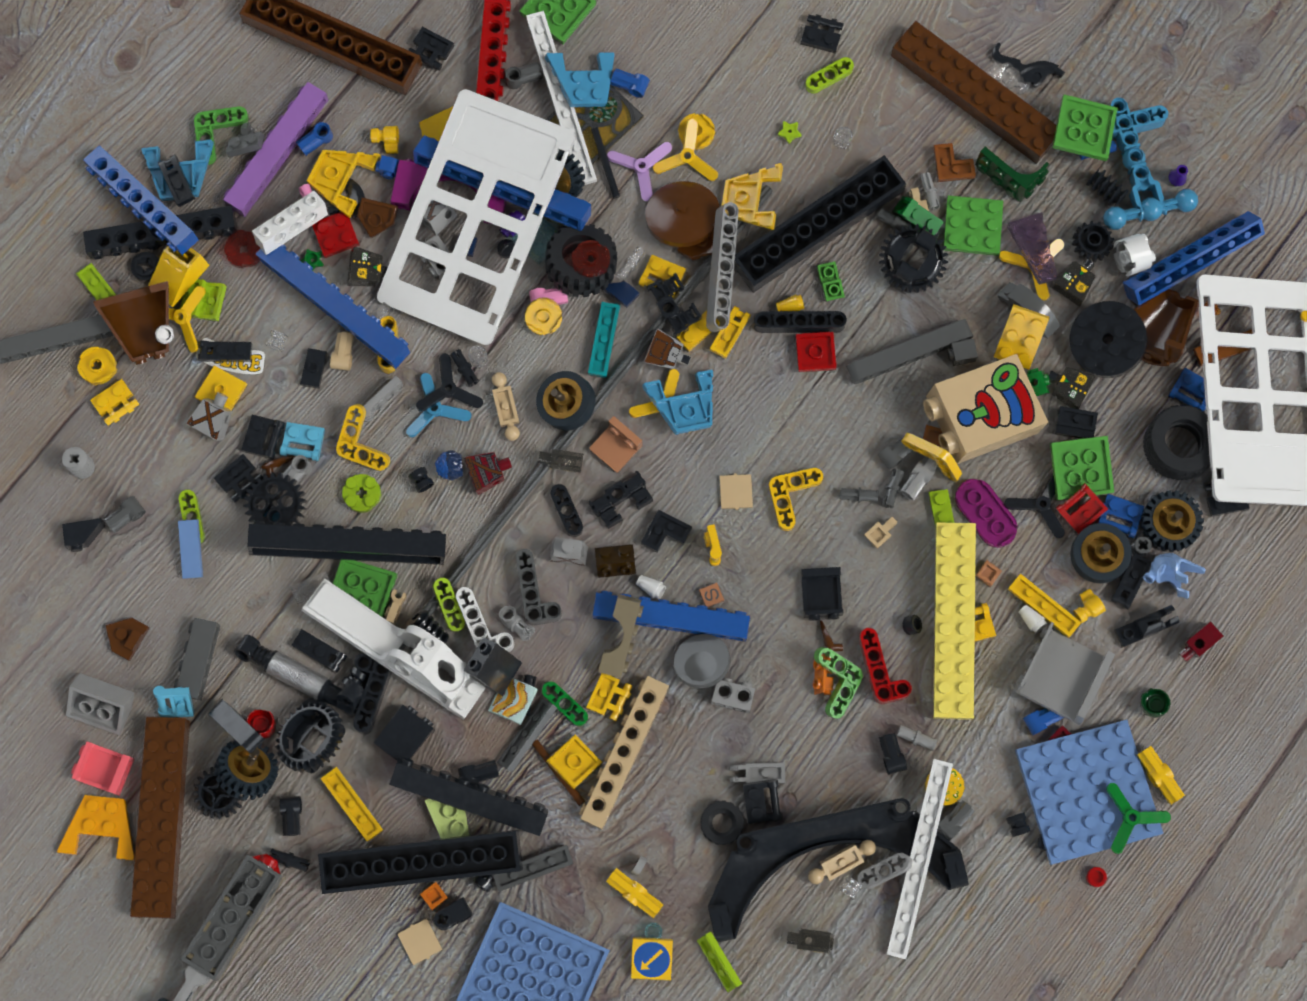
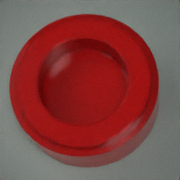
[1086,867,1107,887]

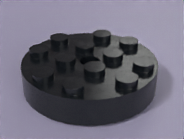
[1069,301,1148,378]

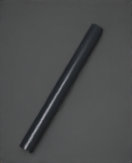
[591,127,620,199]

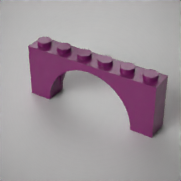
[391,159,507,225]

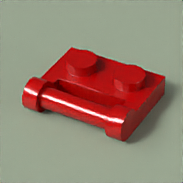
[1056,483,1108,534]

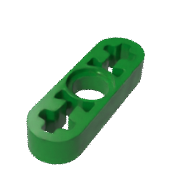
[542,681,588,727]

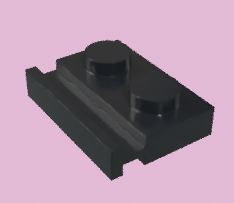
[1055,406,1098,439]

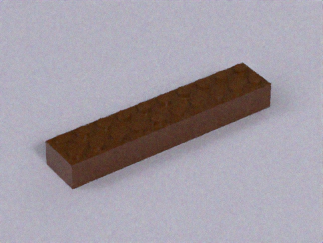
[239,0,422,96]
[891,20,1056,164]
[130,717,190,919]

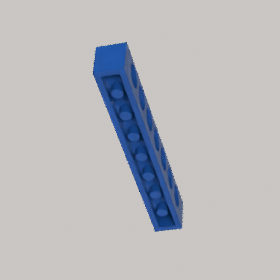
[83,145,199,255]
[1123,211,1265,305]

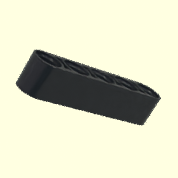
[753,311,847,333]

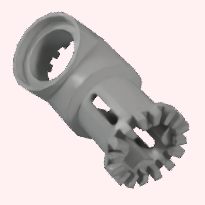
[499,606,535,641]

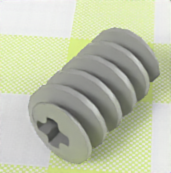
[62,447,95,479]

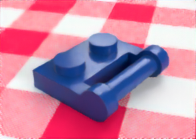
[1168,368,1206,411]
[1097,494,1144,539]

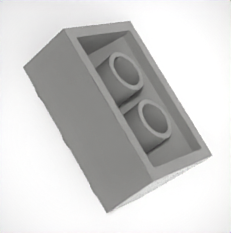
[66,673,134,735]

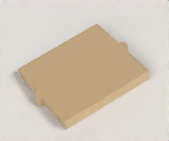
[720,473,753,510]
[398,918,443,966]

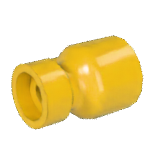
[370,126,399,154]
[1073,588,1106,624]

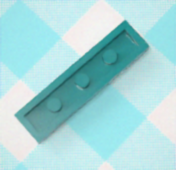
[588,302,620,378]

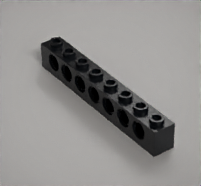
[83,206,238,260]

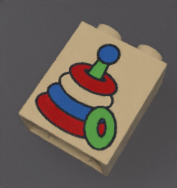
[923,354,1048,464]

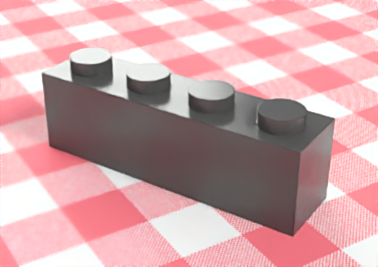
[174,618,221,701]

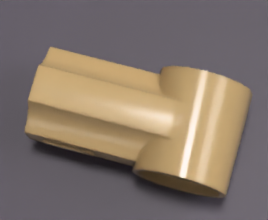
[330,332,354,371]

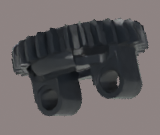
[879,224,948,293]
[275,702,346,774]

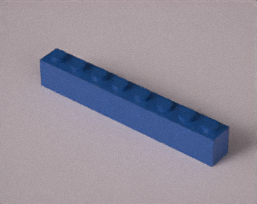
[593,591,750,642]

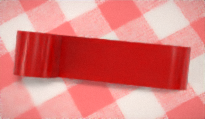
[859,628,912,704]

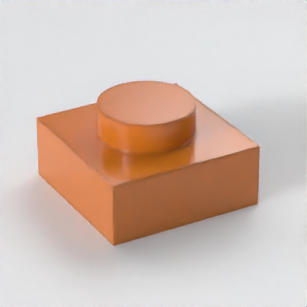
[420,882,448,910]

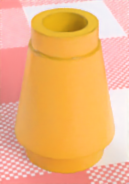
[776,294,805,311]

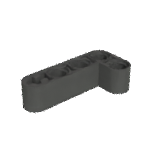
[516,549,562,625]

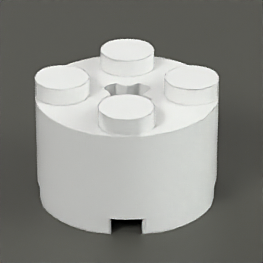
[1113,234,1156,276]

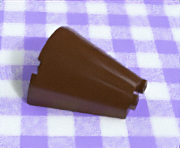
[93,281,169,365]
[1134,289,1199,366]

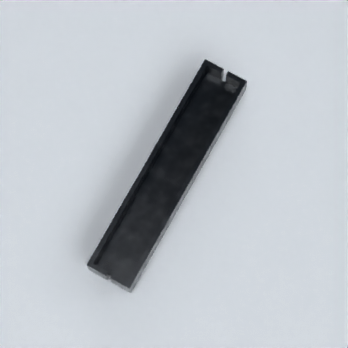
[247,521,446,565]

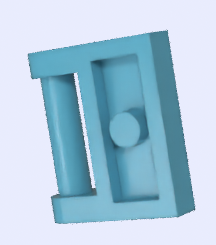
[280,422,325,461]
[153,686,194,718]

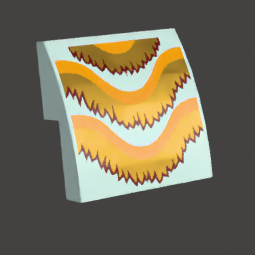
[488,679,538,725]

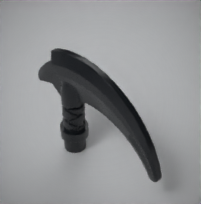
[328,178,365,218]

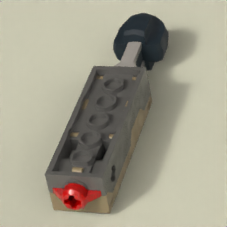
[158,854,286,1001]

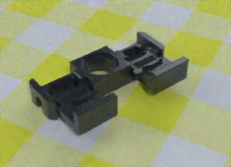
[647,273,702,337]
[589,471,653,529]

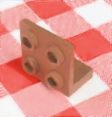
[589,416,642,473]

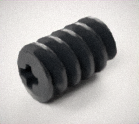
[1086,170,1129,207]
[407,610,449,644]

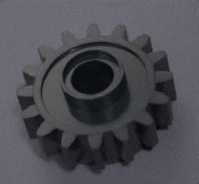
[1072,221,1114,263]

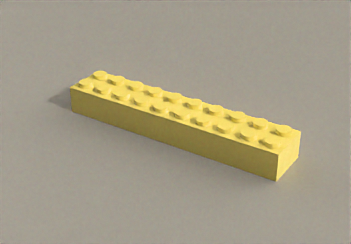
[933,522,976,720]

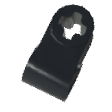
[434,897,473,930]

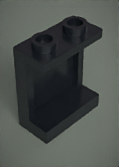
[801,567,844,621]
[464,637,522,696]
[374,705,435,761]

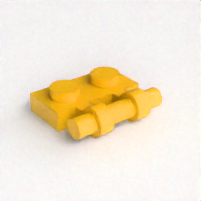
[90,379,140,426]
[586,673,632,722]

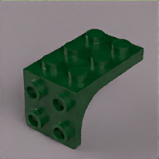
[975,146,1050,202]

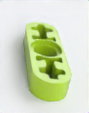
[805,57,854,94]
[179,490,205,543]
[432,578,465,631]

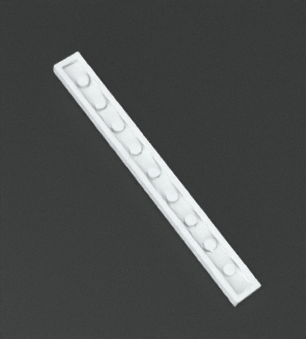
[526,11,597,185]
[887,759,953,959]

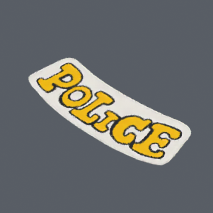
[196,338,265,374]

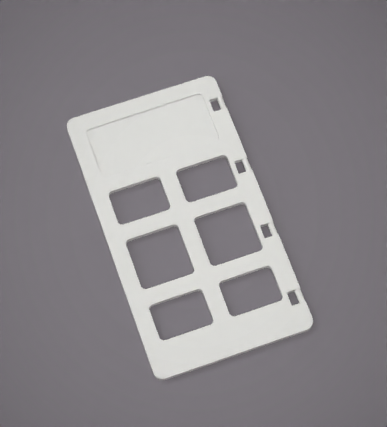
[377,89,576,345]
[1196,275,1307,506]

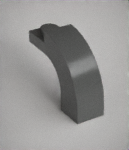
[997,282,1060,339]

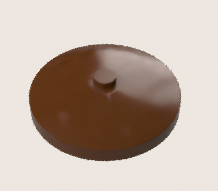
[645,181,719,247]

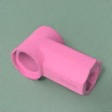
[529,288,568,305]

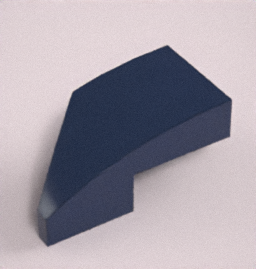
[604,281,639,308]

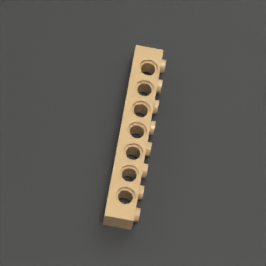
[579,676,669,830]

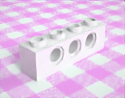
[252,191,328,255]

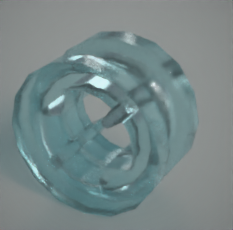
[645,923,662,938]

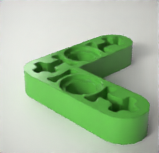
[194,106,249,165]
[814,647,863,719]

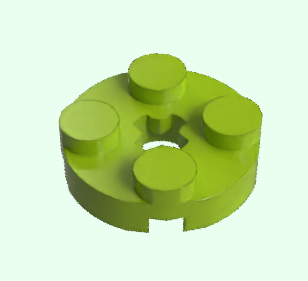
[342,474,381,513]

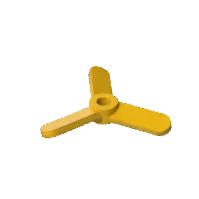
[653,119,718,181]
[999,239,1064,301]
[169,286,206,353]
[629,369,692,432]

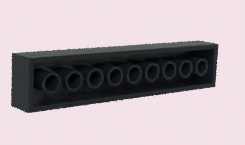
[734,155,906,293]
[318,830,523,894]

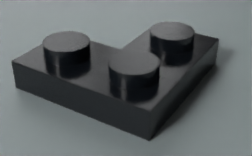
[641,509,692,553]

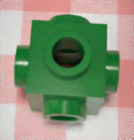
[1027,368,1050,396]

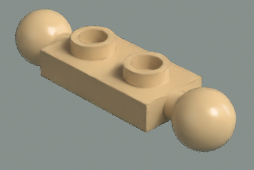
[492,372,520,441]
[808,840,876,884]

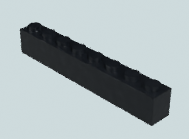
[389,757,548,836]

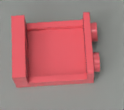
[71,741,135,796]

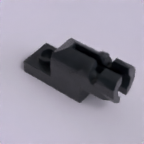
[1114,605,1179,648]

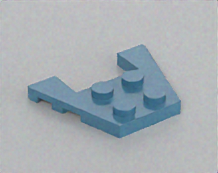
[545,52,615,107]
[142,140,214,201]
[642,370,713,435]

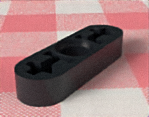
[550,484,583,537]

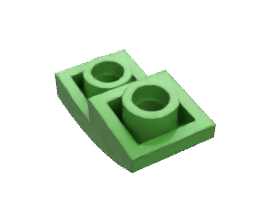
[816,261,845,302]

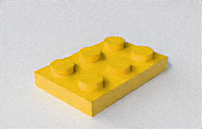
[994,304,1049,370]

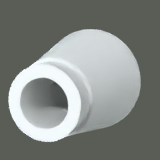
[636,575,666,600]
[1018,605,1047,634]

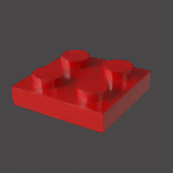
[312,212,360,258]
[795,332,837,372]

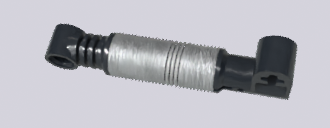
[234,634,364,717]

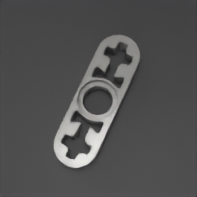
[857,853,912,889]

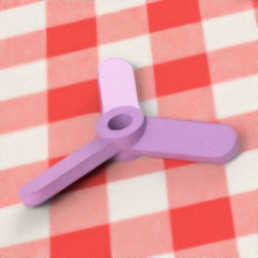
[607,142,672,202]

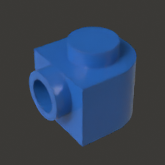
[376,155,399,180]

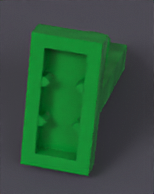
[892,196,944,235]

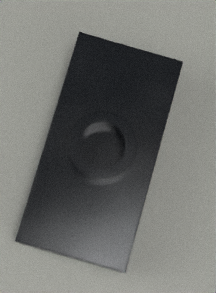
[300,348,327,389]

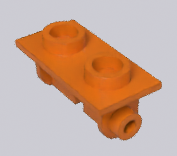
[813,654,833,695]

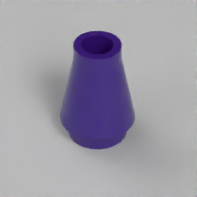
[1168,165,1188,186]

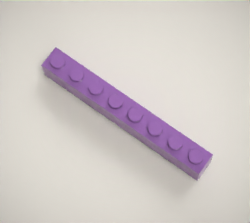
[223,82,328,217]

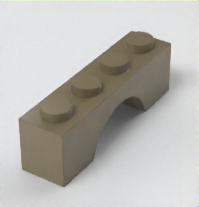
[598,594,644,678]

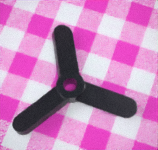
[416,353,483,411]
[1004,474,1065,538]

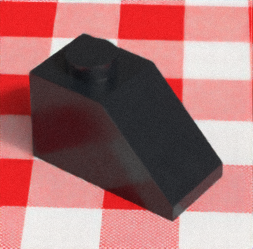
[62,518,105,552]

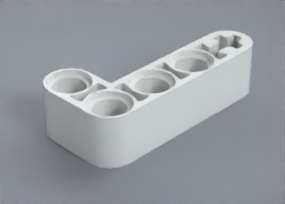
[456,587,514,652]

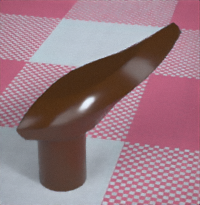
[261,455,296,478]
[820,620,843,651]

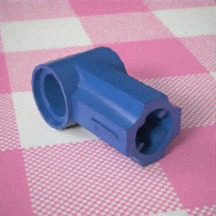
[610,68,650,98]
[296,122,333,156]
[1023,708,1064,736]

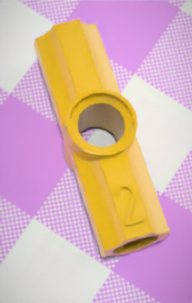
[1137,746,1185,805]
[606,868,663,919]

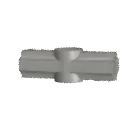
[900,456,938,501]

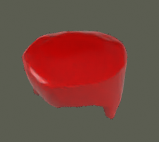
[246,709,276,739]

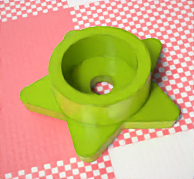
[778,121,802,144]

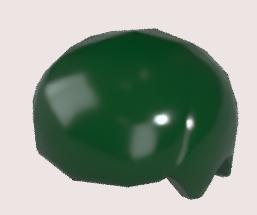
[1140,688,1171,718]

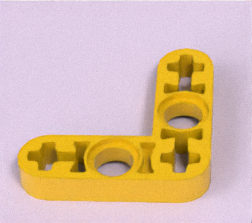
[336,404,390,471]
[901,433,962,482]
[769,468,823,531]

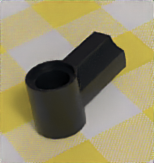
[879,733,907,775]
[458,760,499,785]
[279,796,302,836]

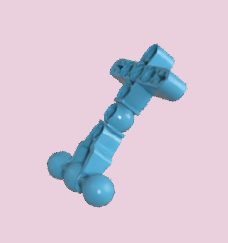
[1103,97,1198,230]

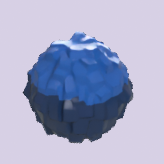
[435,450,463,481]

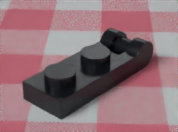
[158,154,196,207]
[198,340,252,362]
[1111,553,1152,610]
[291,629,348,673]

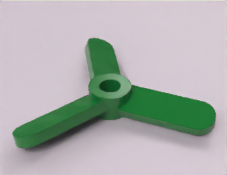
[1106,783,1171,854]

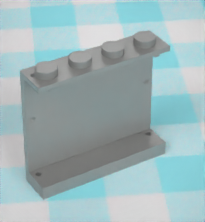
[1016,622,1115,725]

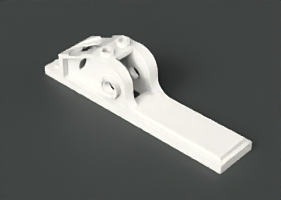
[302,578,486,720]

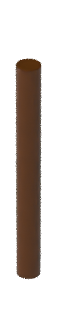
[532,739,585,806]

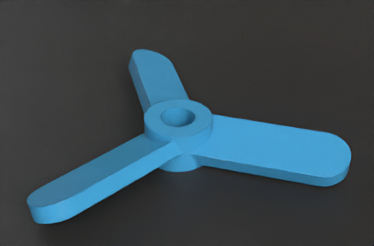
[406,373,472,437]

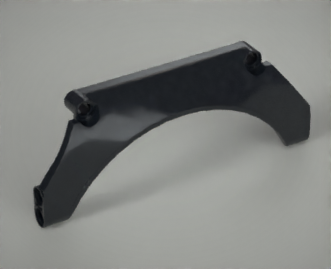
[708,798,969,943]

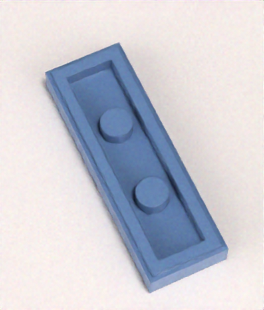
[178,519,203,579]

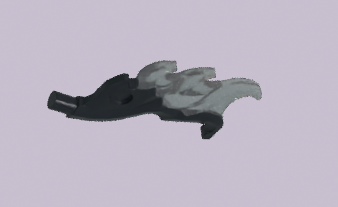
[986,43,1065,95]

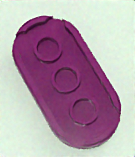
[955,479,1017,548]

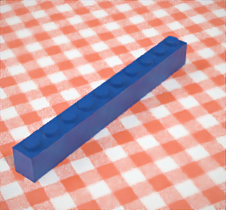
[413,135,591,231]
[256,244,411,369]

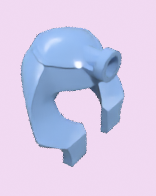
[1143,553,1206,599]

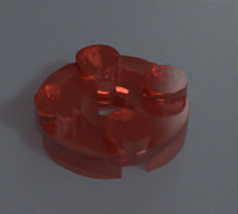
[224,230,261,268]
[572,240,610,277]

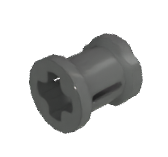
[1131,537,1152,557]

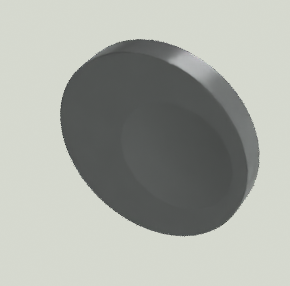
[674,634,731,688]

